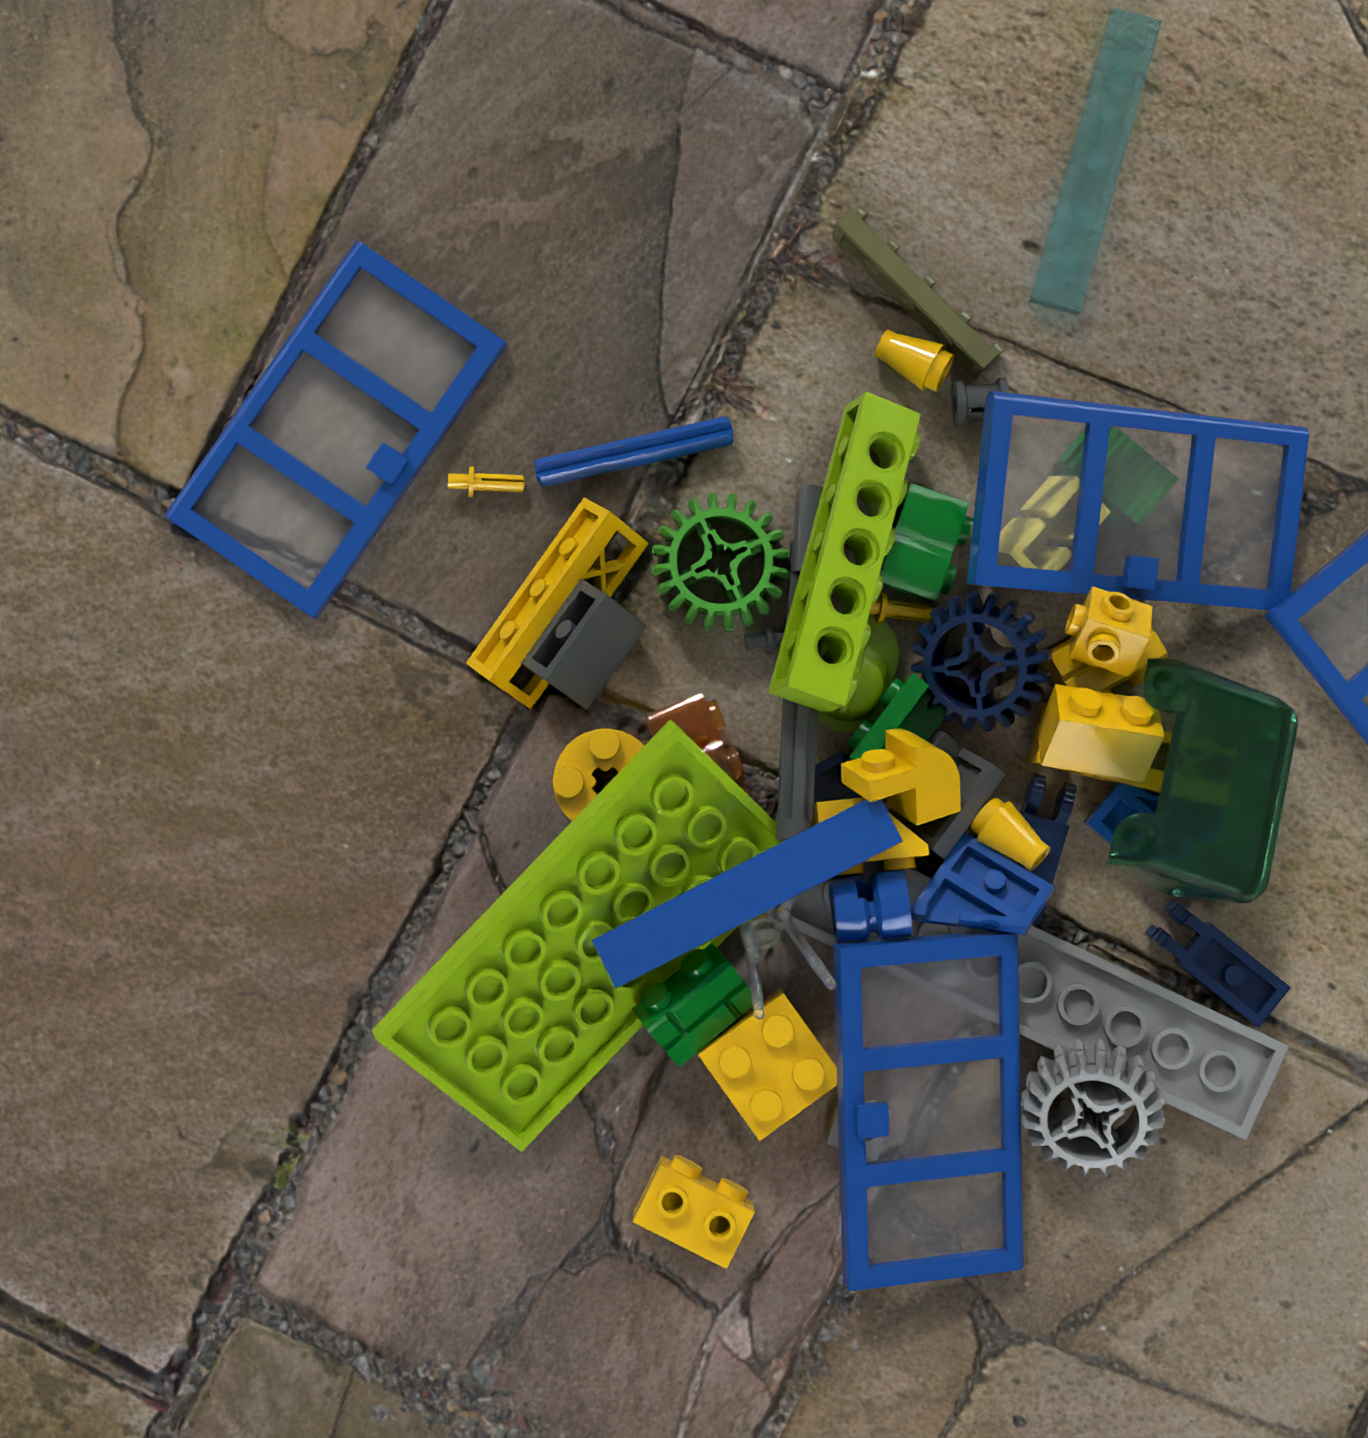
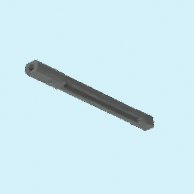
[776,485,823,844]

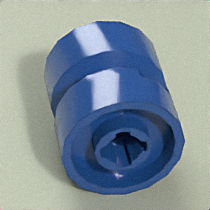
[829,869,912,944]

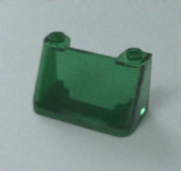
[1107,658,1298,904]

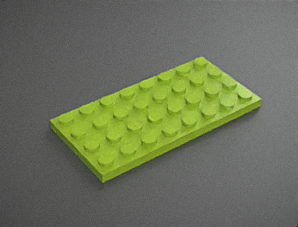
[371,719,779,1152]

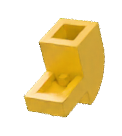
[841,729,961,826]

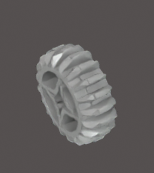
[1021,1038,1165,1178]

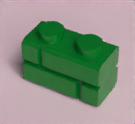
[632,942,759,1067]

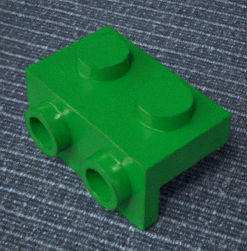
[847,673,947,761]

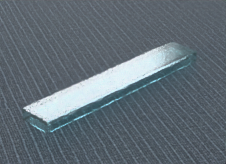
[1029,7,1162,315]

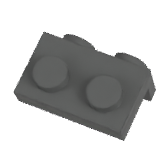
[884,730,1006,859]

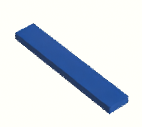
[592,799,903,988]

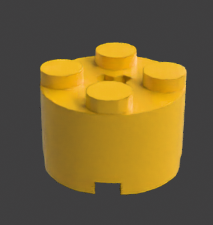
[552,728,644,821]

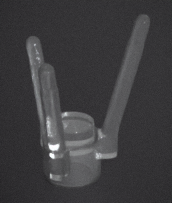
[739,907,837,1019]

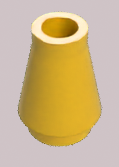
[874,329,955,392]
[970,797,1051,872]

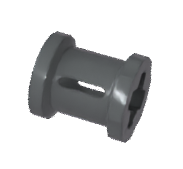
[952,378,1010,427]

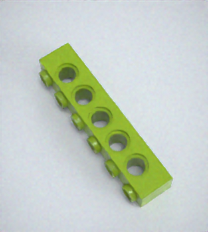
[768,392,921,713]

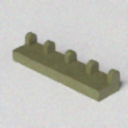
[832,206,1005,380]

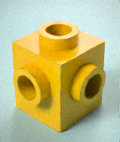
[1065,586,1153,677]

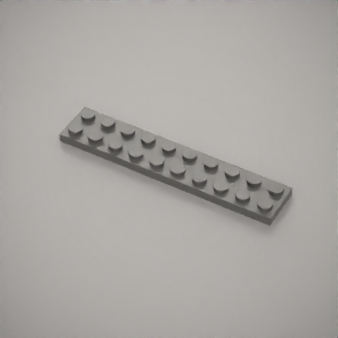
[774,861,1289,1140]

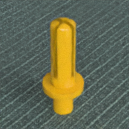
[448,466,525,497]
[869,592,934,623]

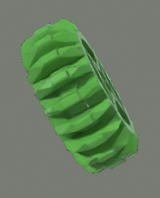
[651,493,790,632]

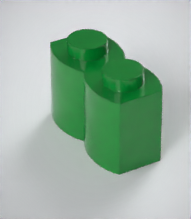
[879,483,973,603]

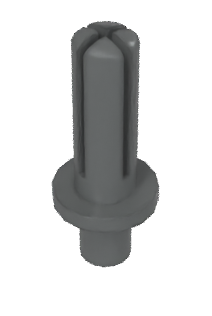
[744,624,785,655]

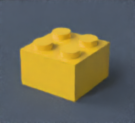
[698,987,837,1141]

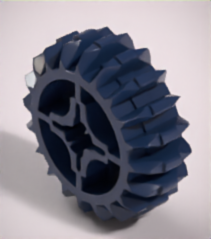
[910,591,1052,732]

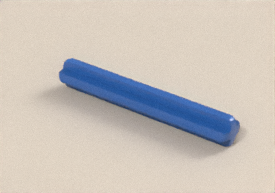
[534,416,734,487]

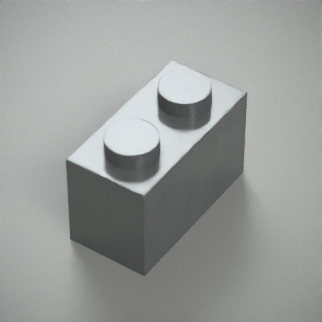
[521,579,647,710]

